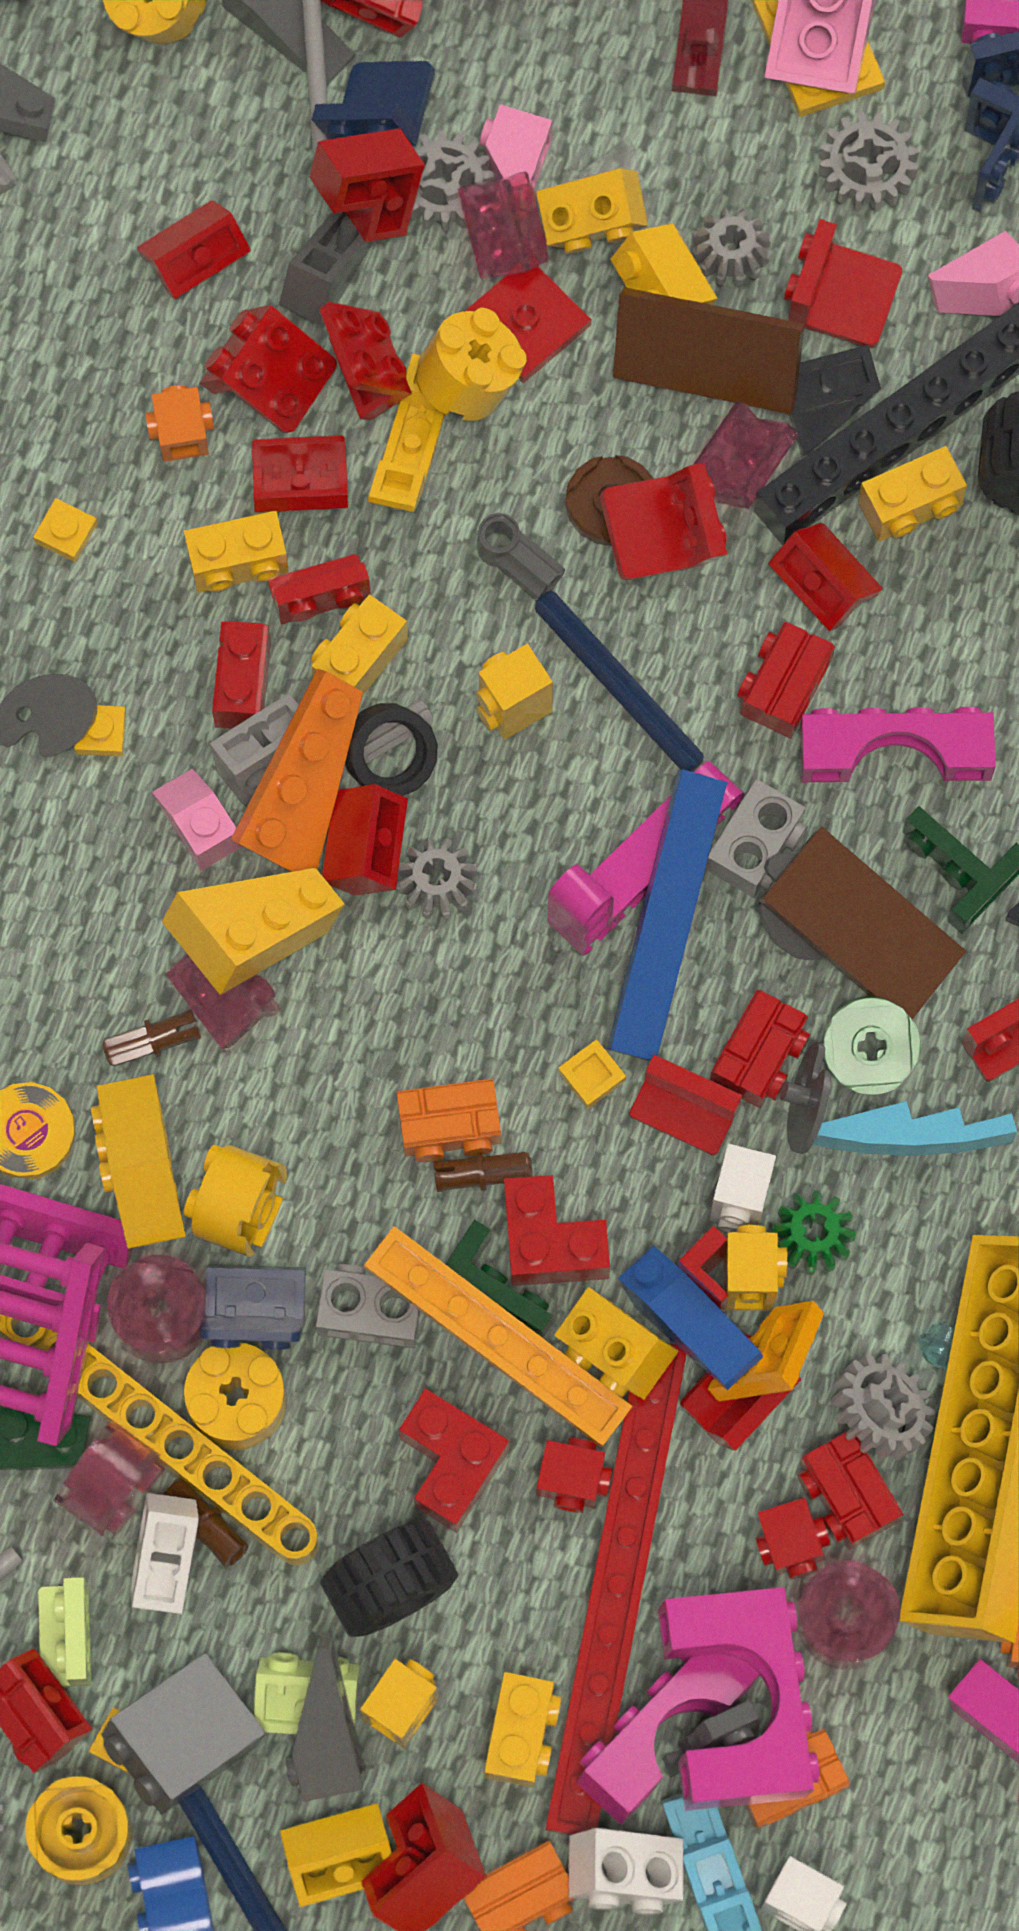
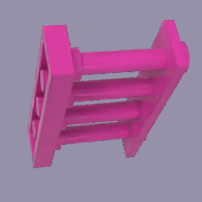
[0,1184,133,1343]
[0,1218,106,1446]

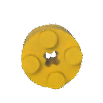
[103,0,206,44]
[417,308,527,421]
[184,1144,287,1257]
[184,1343,286,1450]
[25,1777,132,1885]

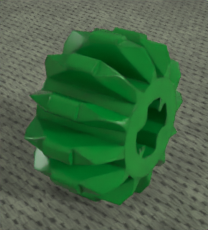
[772,1190,856,1275]

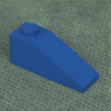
[618,1246,763,1390]

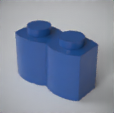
[127,1836,214,1931]

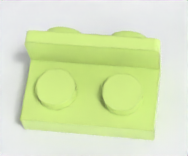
[38,1577,92,1688]
[254,1652,360,1734]

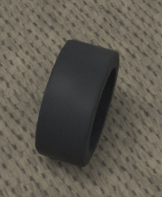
[345,703,438,796]

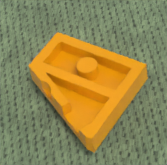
[708,1300,824,1401]

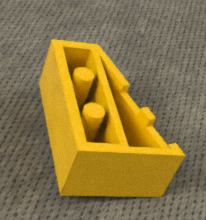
[162,868,345,995]
[91,1074,186,1249]

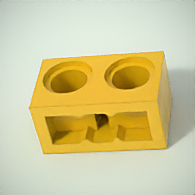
[360,1659,439,1749]

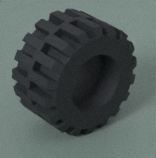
[320,1520,459,1637]

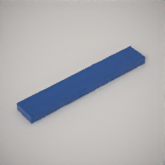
[607,769,727,1061]

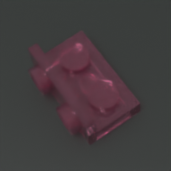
[458,171,549,279]
[693,402,799,509]
[165,954,281,1049]

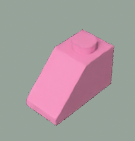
[480,105,552,219]
[928,231,1019,316]
[152,768,242,871]

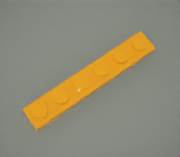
[363,1226,632,1447]

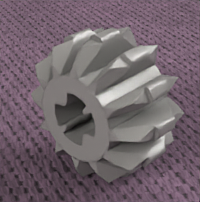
[693,206,771,288]
[397,837,477,920]

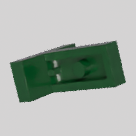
[903,806,1019,934]
[445,1219,553,1338]

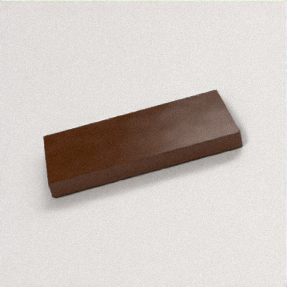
[613,287,805,414]
[759,826,966,1019]

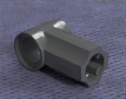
[477,513,565,601]

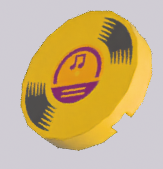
[0,1082,75,1179]

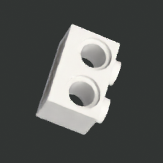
[710,1143,776,1233]
[130,1493,199,1614]
[569,1828,683,1914]
[760,1856,847,1931]

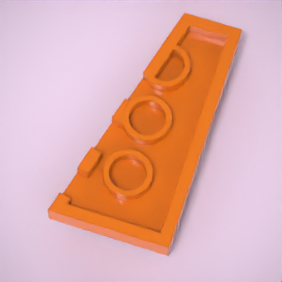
[231,668,363,872]

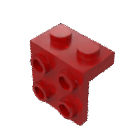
[784,219,902,348]
[320,302,412,420]
[199,305,337,433]
[600,463,727,581]

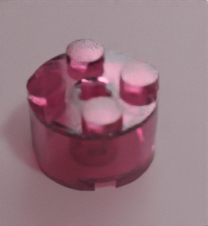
[107,1255,209,1364]
[54,1420,165,1537]
[796,1561,900,1669]

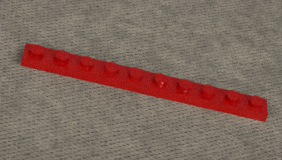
[545,1343,687,1836]

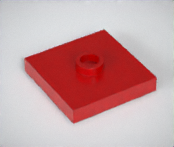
[465,256,591,384]

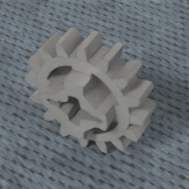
[819,111,919,212]
[410,131,494,231]
[831,1353,935,1460]

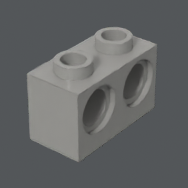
[209,693,299,805]
[705,779,808,899]
[316,1264,421,1349]

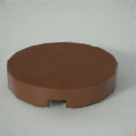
[565,455,654,546]

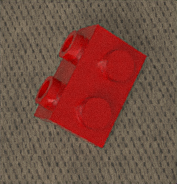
[251,435,349,513]
[268,554,371,625]

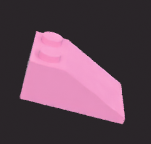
[765,0,876,94]

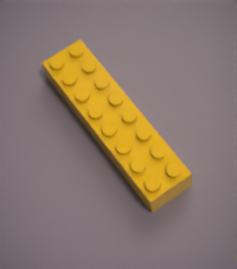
[899,1235,1019,1643]

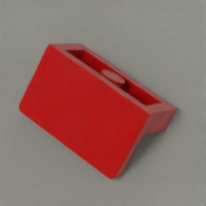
[137,200,251,299]
[768,523,883,631]
[629,1055,742,1156]
[678,1226,729,1314]
[680,1334,802,1451]

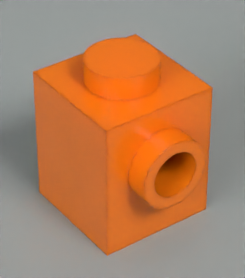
[145,385,214,462]

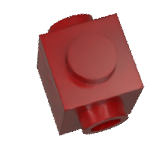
[536,1438,613,1513]
[755,1498,831,1580]

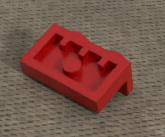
[962,998,1019,1082]

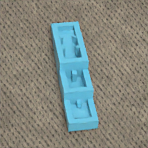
[813,1101,1017,1156]
[660,1793,762,1931]

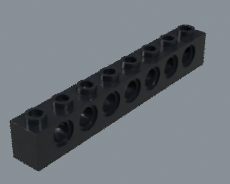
[754,303,1019,546]

